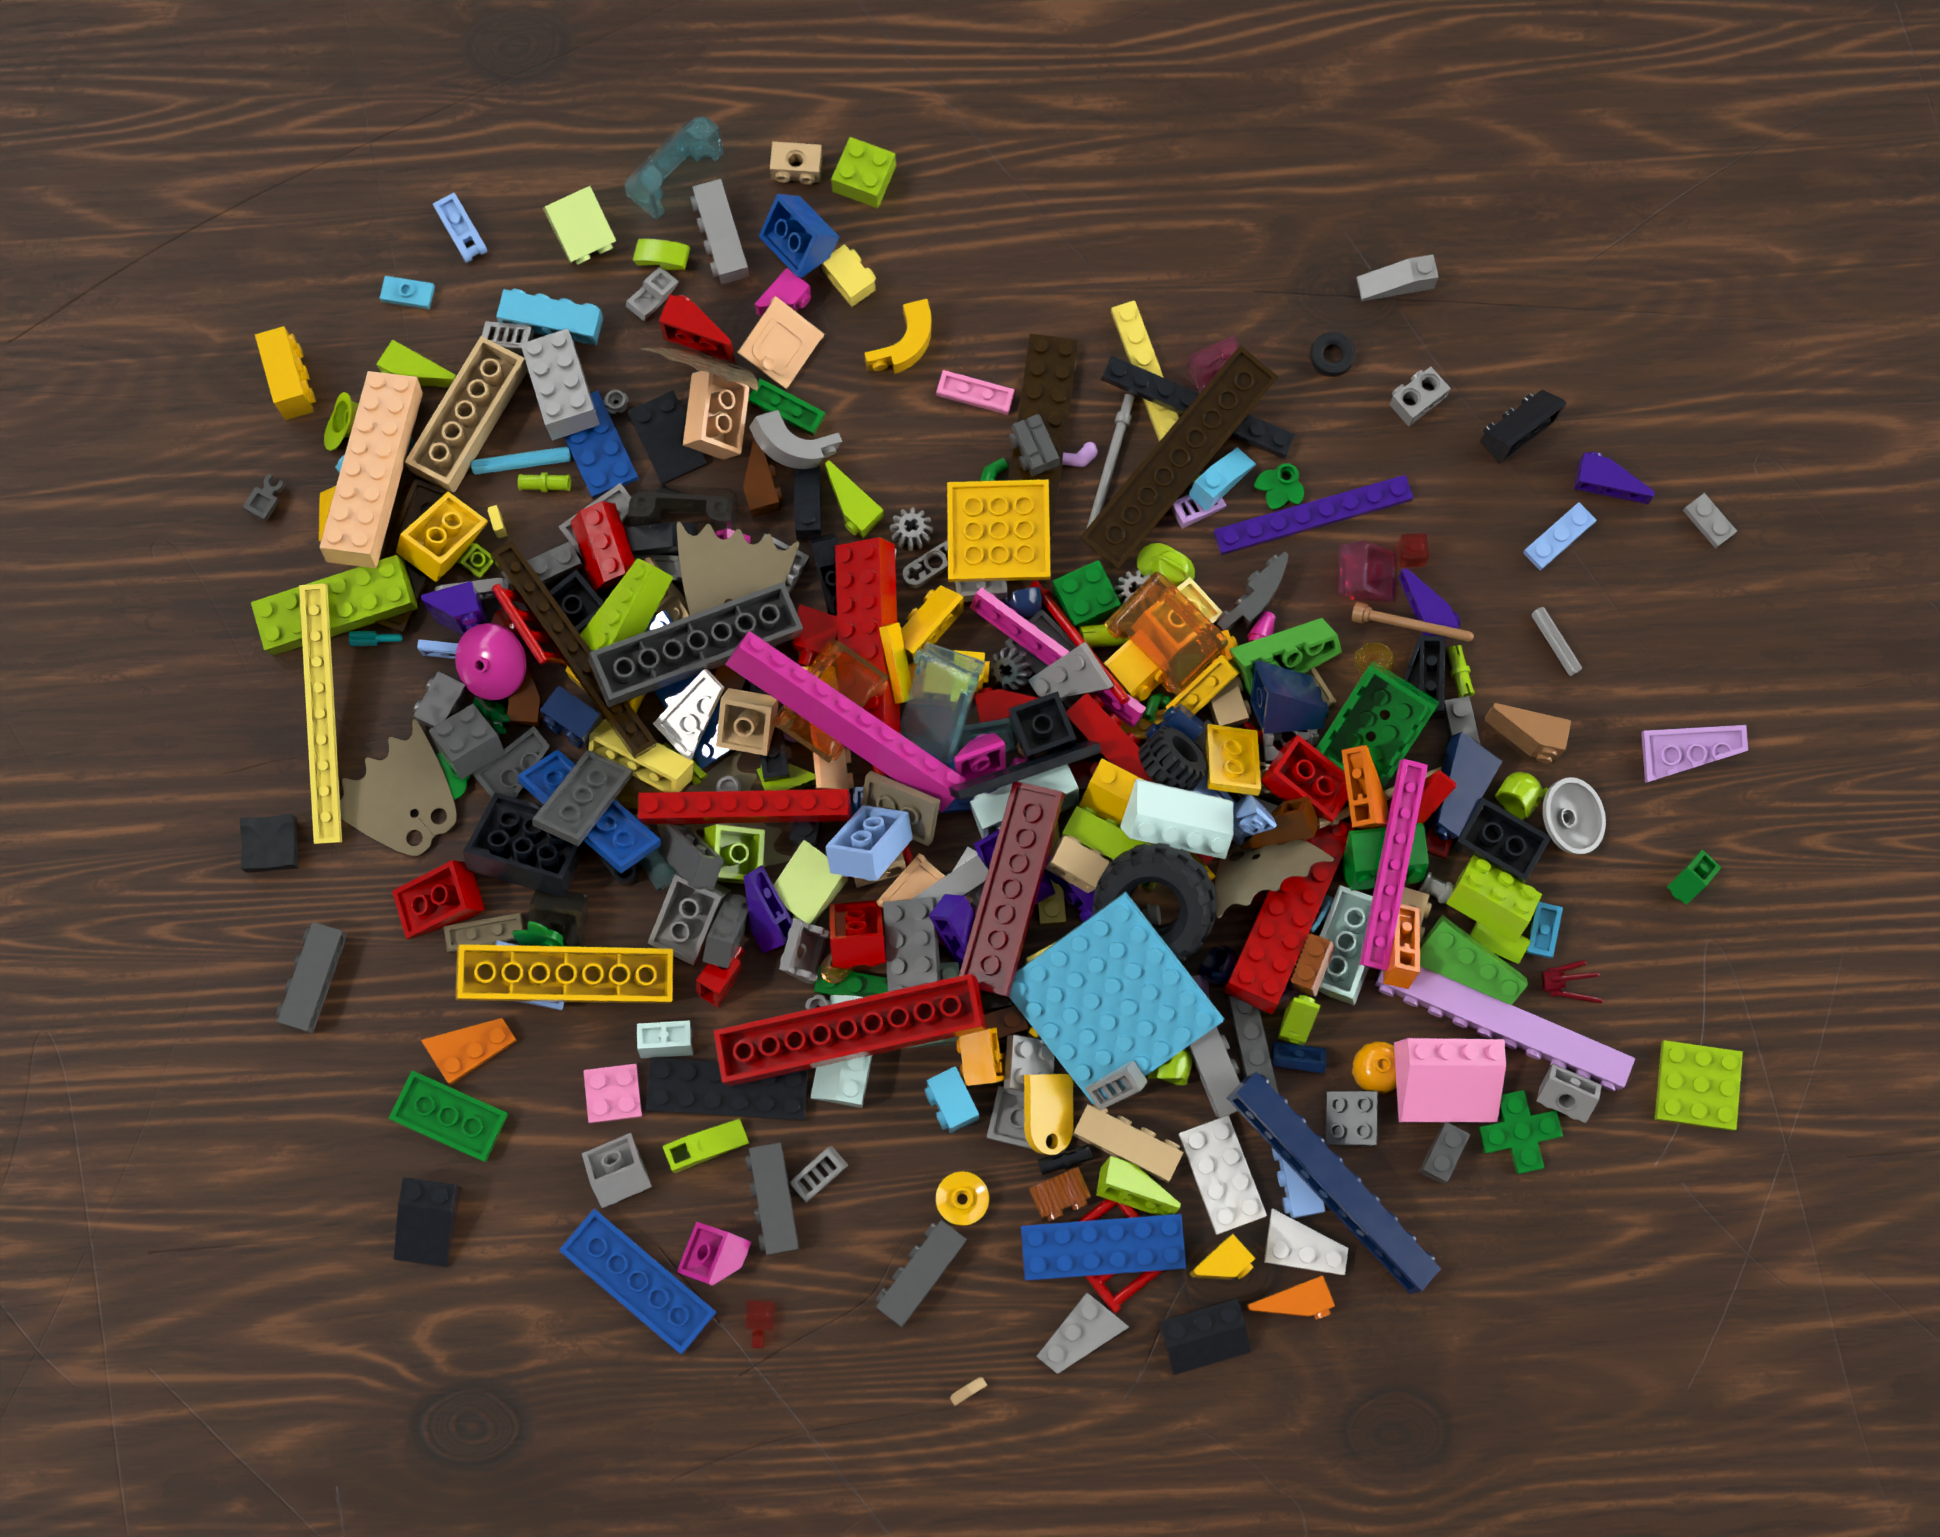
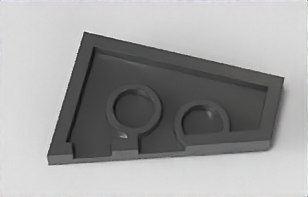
[473,726,550,798]

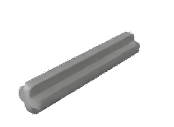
[1532,607,1582,676]

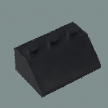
[1480,390,1567,464]
[1158,1299,1251,1375]

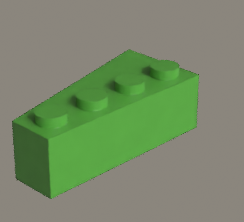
[1230,618,1342,697]
[1420,915,1528,1005]

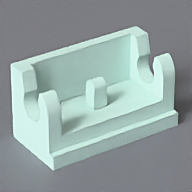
[637,1020,693,1058]

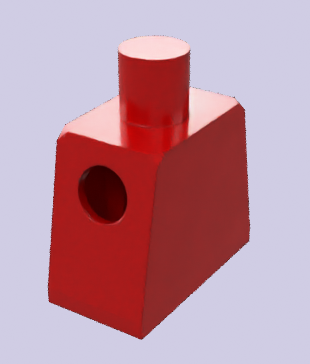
[792,604,838,667]
[696,946,745,1008]

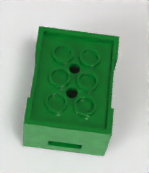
[1316,661,1439,789]

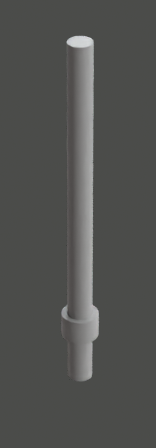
[1086,394,1135,529]

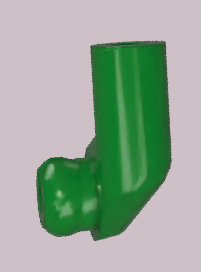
[980,457,1009,481]
[1142,693,1171,721]

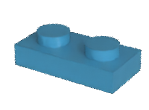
[1525,902,1563,959]

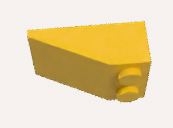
[396,492,488,582]

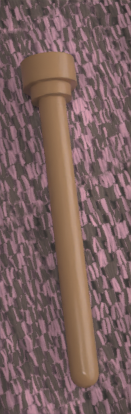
[1352,602,1474,642]

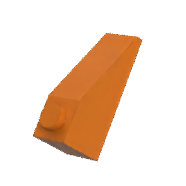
[1342,745,1389,829]
[1383,904,1420,989]
[1245,1276,1335,1320]

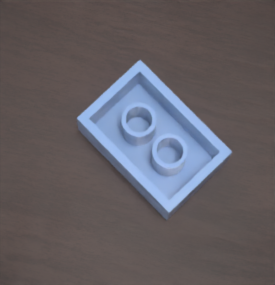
[826,805,913,881]

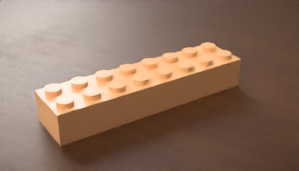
[319,371,423,569]

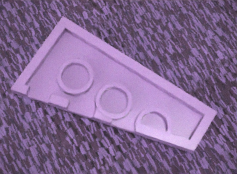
[1641,725,1748,783]

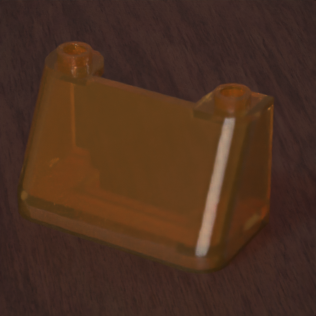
[1104,572,1228,695]
[772,639,889,763]

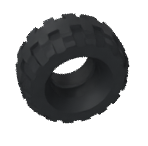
[1092,843,1217,962]

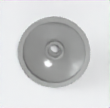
[1543,777,1606,855]

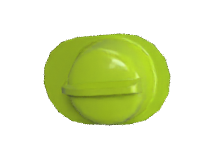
[324,392,359,451]
[1137,543,1195,591]

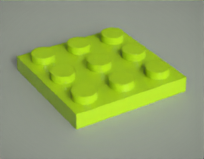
[1655,1040,1743,1131]

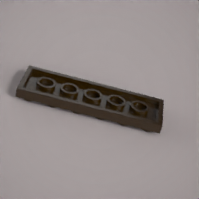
[374,478,463,635]

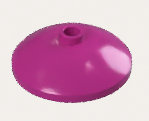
[455,623,527,700]

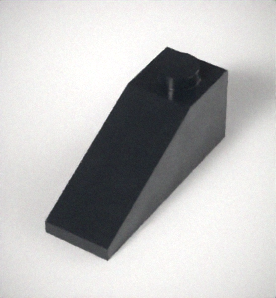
[794,466,822,540]
[624,522,698,556]

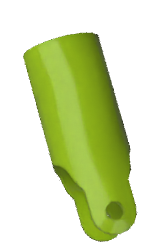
[1078,622,1134,648]

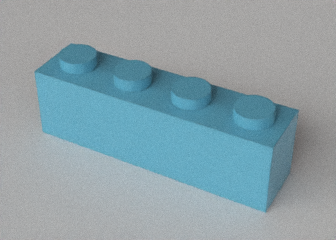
[496,289,603,345]

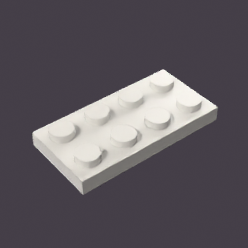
[1178,1115,1267,1235]

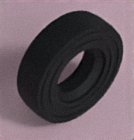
[1310,331,1355,377]

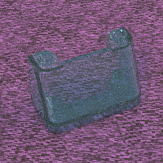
[625,116,724,220]
[900,642,986,768]

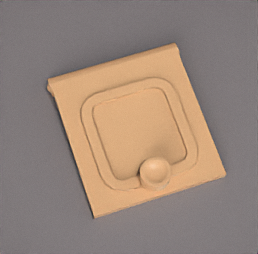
[737,296,824,389]
[876,853,974,941]

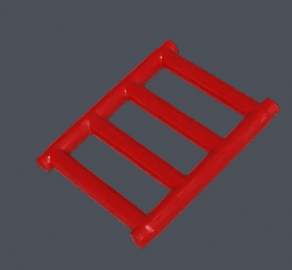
[492,584,568,667]
[1077,1199,1164,1314]

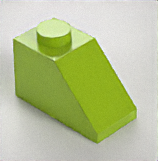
[756,763,816,791]

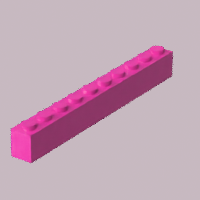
[726,631,965,812]

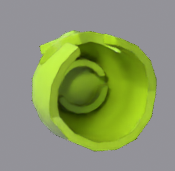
[1495,772,1548,820]
[1147,1048,1193,1085]

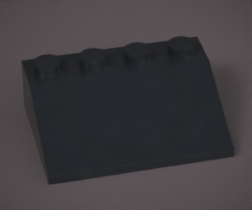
[463,792,585,898]

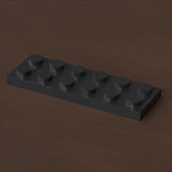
[646,1057,809,1121]

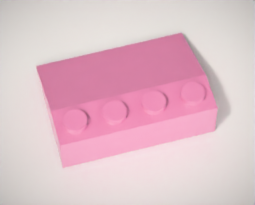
[1394,1038,1506,1123]

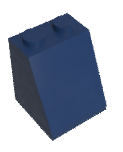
[1250,661,1329,734]

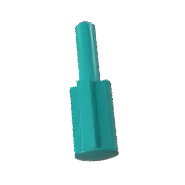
[349,631,403,647]

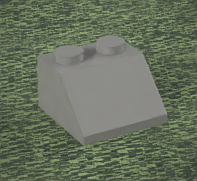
[582,1133,652,1208]

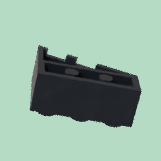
[1404,636,1445,718]

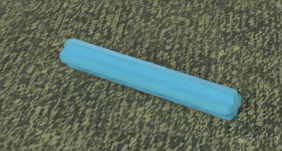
[471,447,571,475]

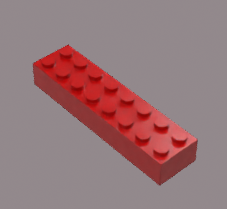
[835,537,901,748]
[1224,816,1354,1014]

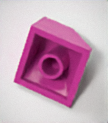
[954,732,1006,782]
[677,1222,751,1285]

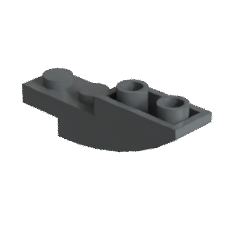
[1215,552,1288,633]

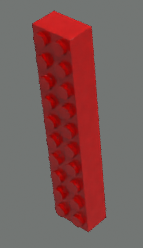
[713,974,987,1086]

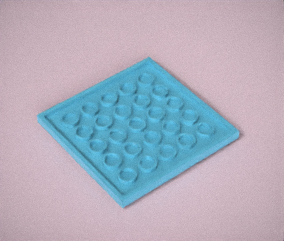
[1009,892,1224,1105]

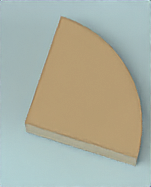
[950,1377,987,1406]

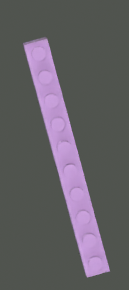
[1374,966,1635,1092]

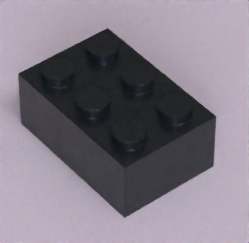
[1452,797,1551,883]

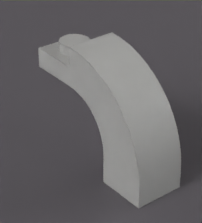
[749,410,842,469]

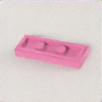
[936,370,1015,415]

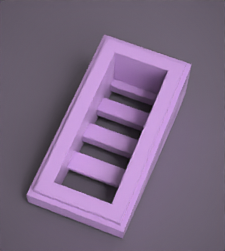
[1170,495,1227,529]

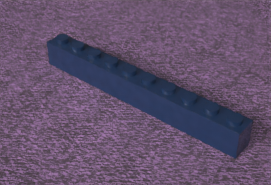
[1227,1072,1441,1294]

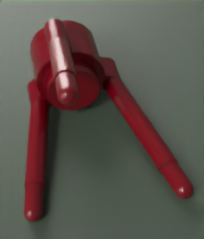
[1542,960,1603,1003]

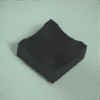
[240,814,298,873]

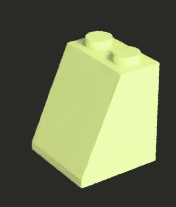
[543,186,616,264]
[773,840,848,925]

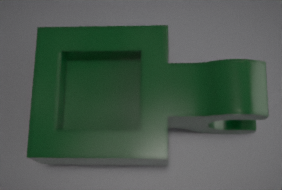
[473,697,510,733]

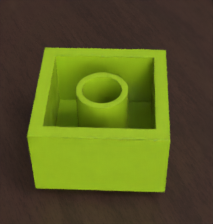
[831,137,896,208]
[704,824,765,884]

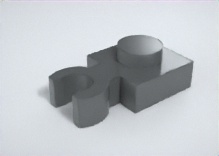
[243,474,285,522]

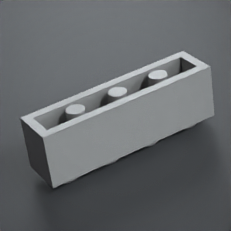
[690,179,749,285]
[1187,1027,1240,1118]

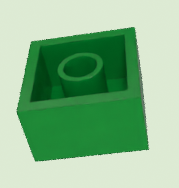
[1052,560,1121,631]

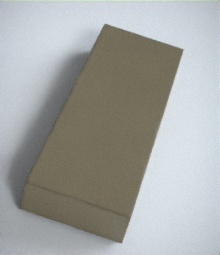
[444,913,525,953]

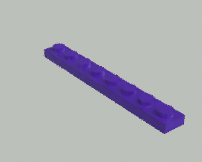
[1213,475,1413,555]

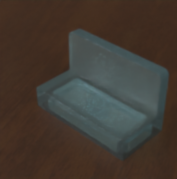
[960,718,1015,751]

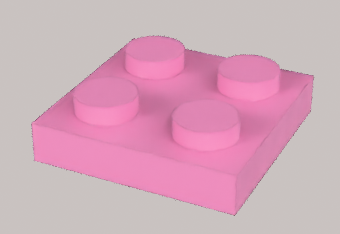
[584,1064,642,1124]

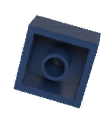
[540,685,604,750]

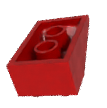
[659,294,735,363]
[1261,734,1348,822]
[392,860,485,939]
[829,900,886,969]

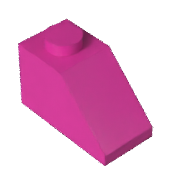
[755,268,811,316]

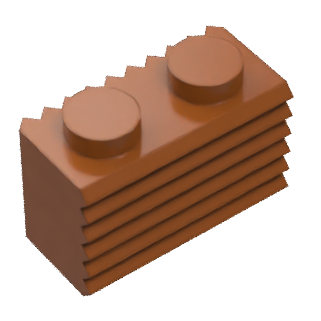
[1290,934,1335,997]
[1029,1167,1091,1221]

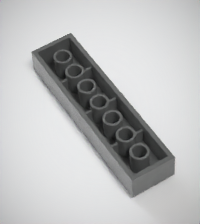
[588,582,803,707]

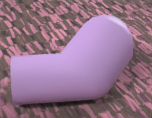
[1062,442,1097,467]

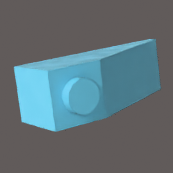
[1188,447,1256,512]

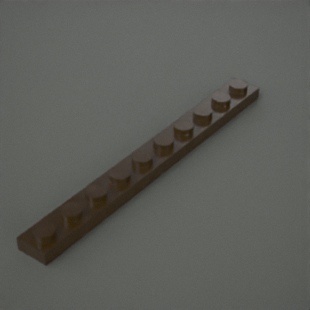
[491,541,657,759]

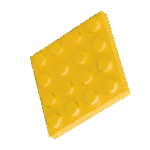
[947,480,1051,582]

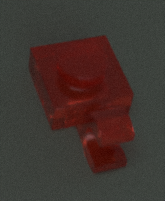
[745,1300,775,1349]

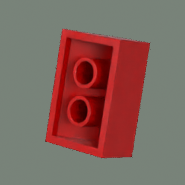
[570,501,635,593]

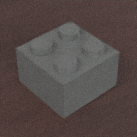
[429,704,505,780]

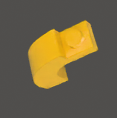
[865,299,931,374]

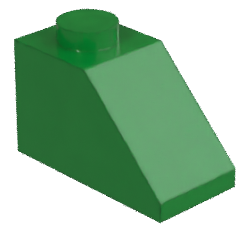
[1667,849,1722,905]

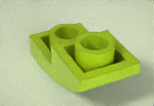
[633,239,690,270]
[456,542,494,579]
[1470,922,1531,964]

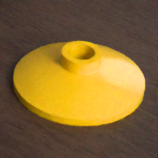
[936,1172,989,1226]

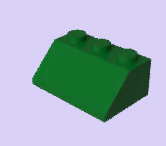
[1340,823,1429,891]

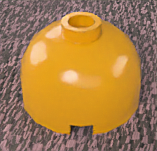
[1352,1042,1397,1095]

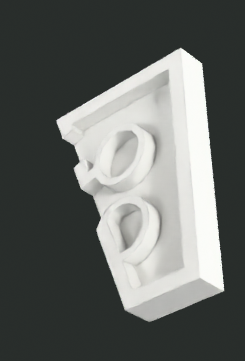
[653,669,725,760]
[1264,1209,1348,1275]

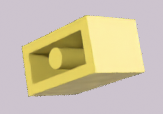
[821,244,876,307]

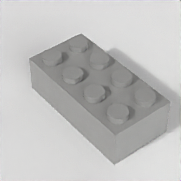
[521,329,600,440]

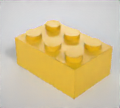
[255,326,316,420]

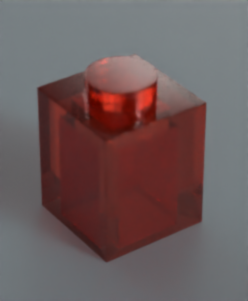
[1397,533,1429,568]

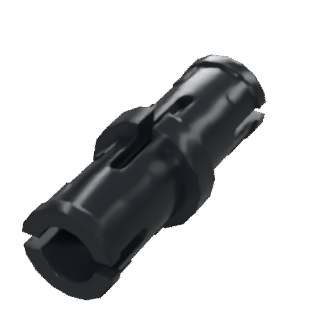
[1037,1144,1093,1176]

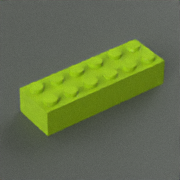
[251,555,418,656]

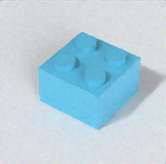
[924,1066,979,1134]

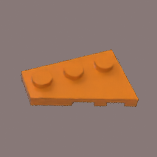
[421,1018,517,1085]

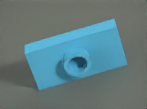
[380,276,435,310]

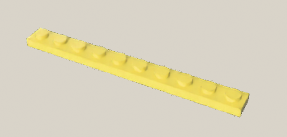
[299,584,342,844]

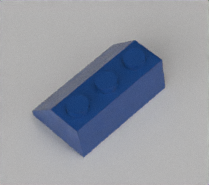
[759,194,839,278]

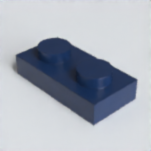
[1272,1041,1326,1073]

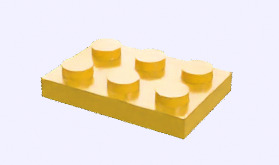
[1205,724,1261,796]

